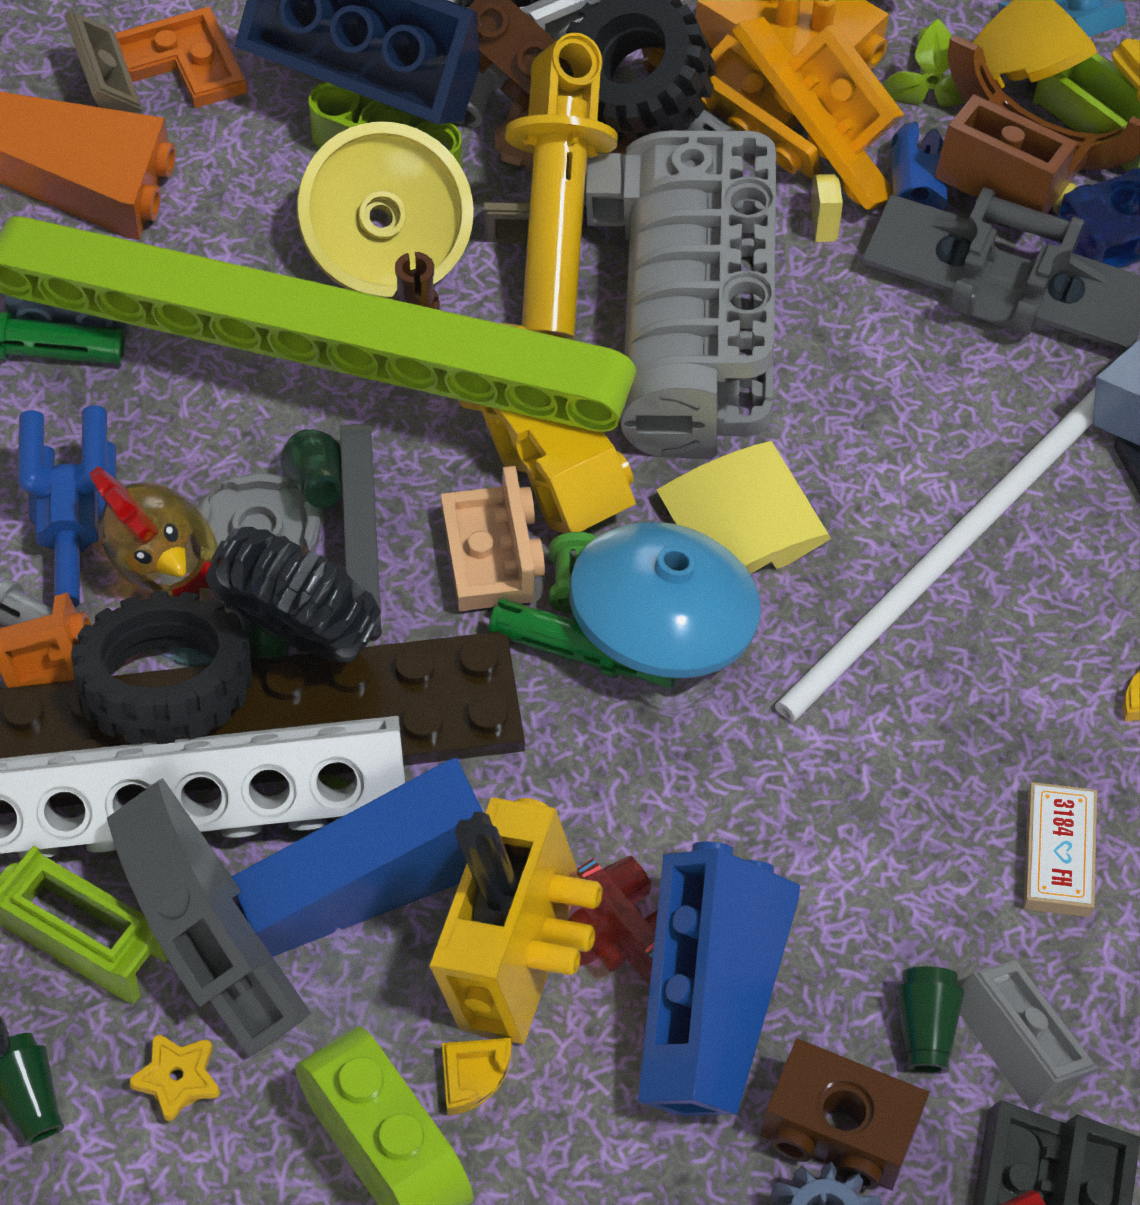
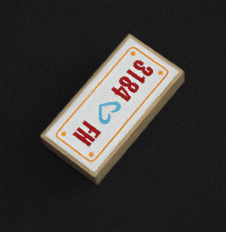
[1023,782,1097,917]

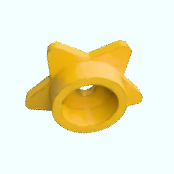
[129,1035,221,1121]

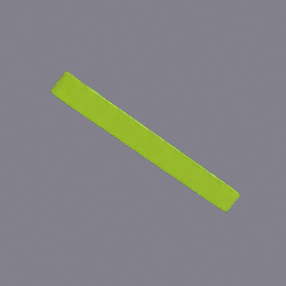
[0,216,637,432]

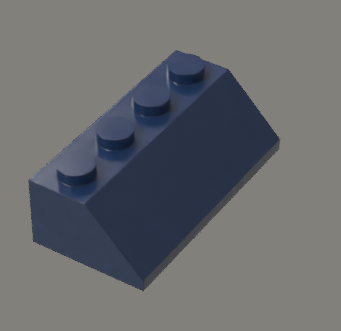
[234,0,480,125]

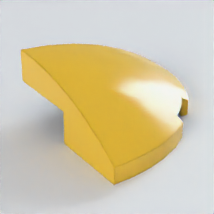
[972,0,1098,89]

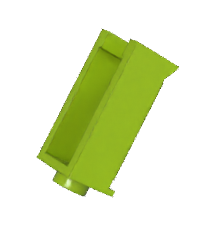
[1033,53,1140,178]
[0,845,168,1005]

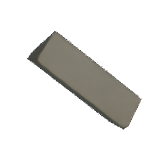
[64,11,142,113]

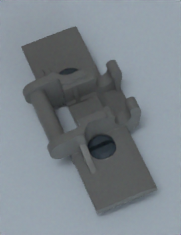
[862,187,1140,351]

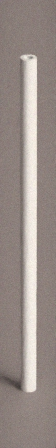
[775,387,1095,723]

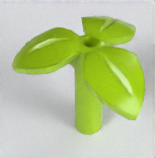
[882,19,965,106]

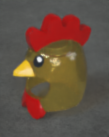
[89,465,218,599]

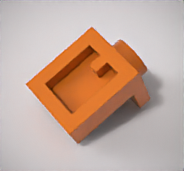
[0,592,92,688]

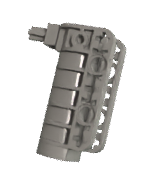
[583,131,776,459]

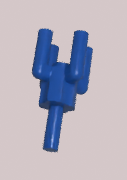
[18,406,116,607]

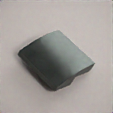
[973,1100,1140,1205]

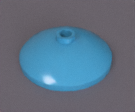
[569,522,761,678]

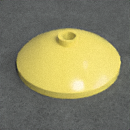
[297,121,474,299]

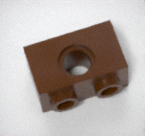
[760,1038,930,1191]

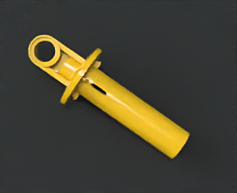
[505,33,618,340]

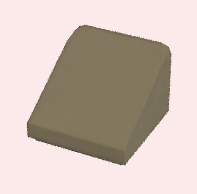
[484,202,530,243]

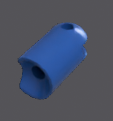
[890,121,948,211]

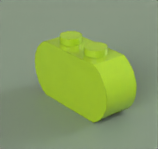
[295,1026,474,1205]

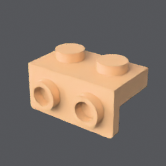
[441,466,545,611]

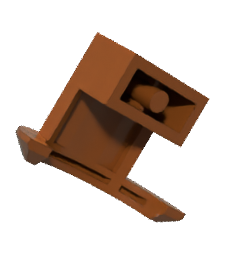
[934,36,1140,214]

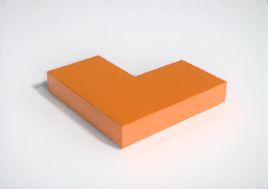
[115,6,248,108]

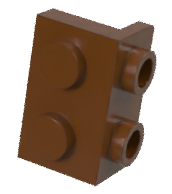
[468,0,571,112]

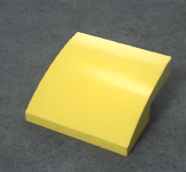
[656,441,831,574]

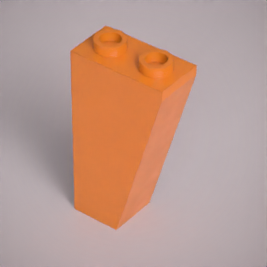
[0,91,176,240]

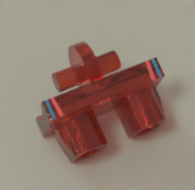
[568,856,657,986]

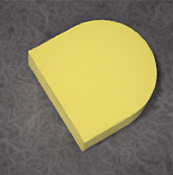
[811,174,843,242]

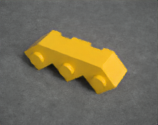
[457,323,636,534]

